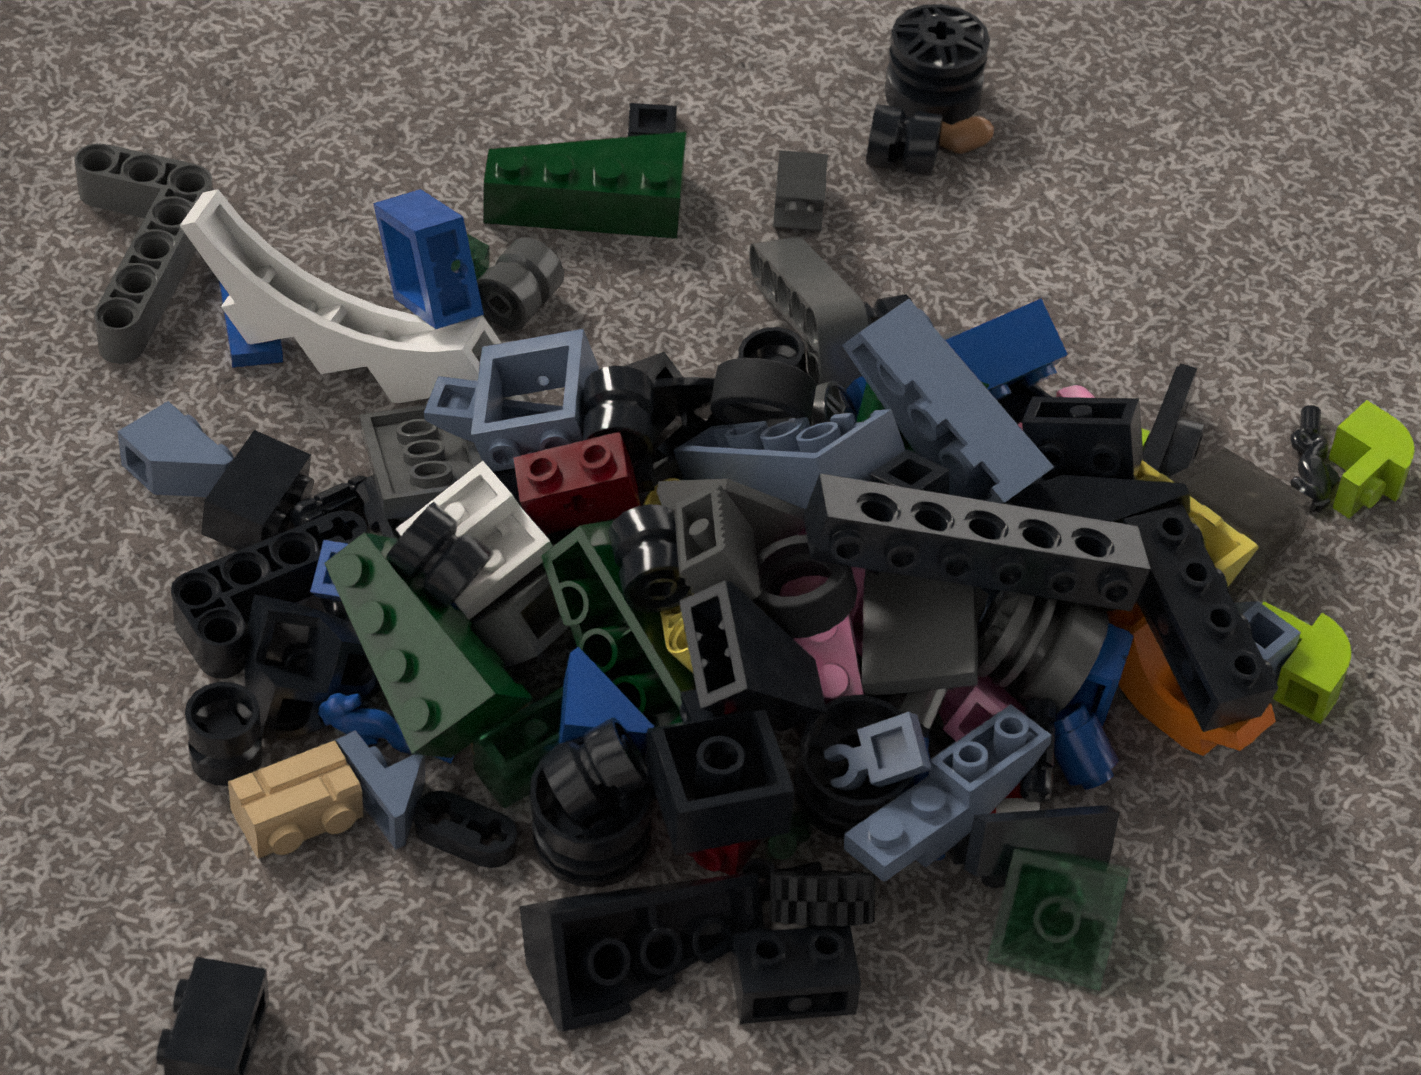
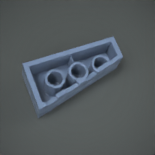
[842,299,1054,504]
[673,409,905,509]

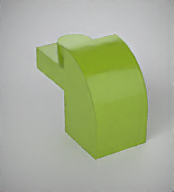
[1328,400,1415,519]
[1262,601,1351,724]

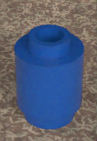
[1054,702,1119,790]

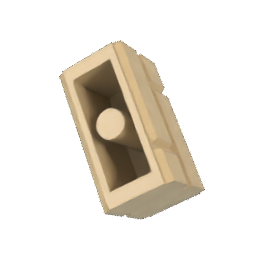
[228,741,363,859]

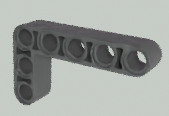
[74,143,213,364]
[749,236,868,392]

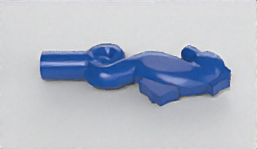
[317,693,454,764]

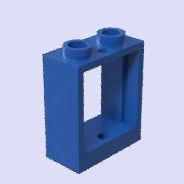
[373,189,484,329]

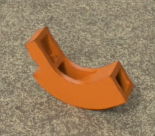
[1106,601,1276,756]

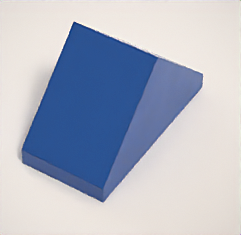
[559,647,654,757]

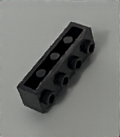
[1122,504,1279,732]

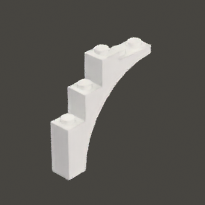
[180,189,501,403]

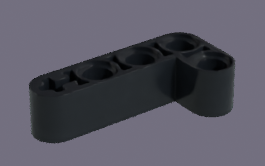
[171,510,367,678]

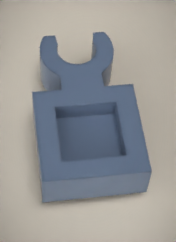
[824,712,932,791]

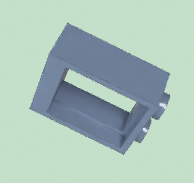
[471,329,599,472]

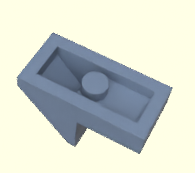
[336,730,425,850]

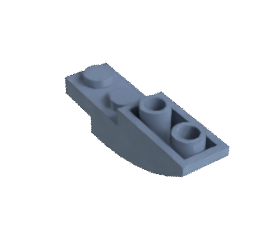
[844,704,1052,882]

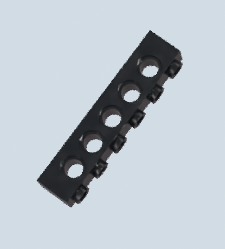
[803,473,1151,611]

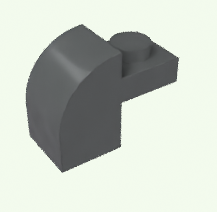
[773,150,828,231]

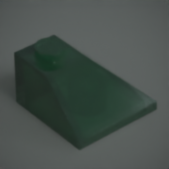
[987,847,1131,991]

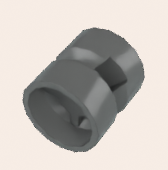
[477,237,564,331]

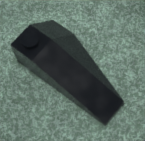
[519,872,764,1032]

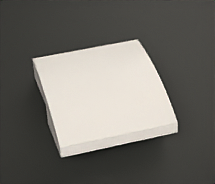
[396,461,553,620]

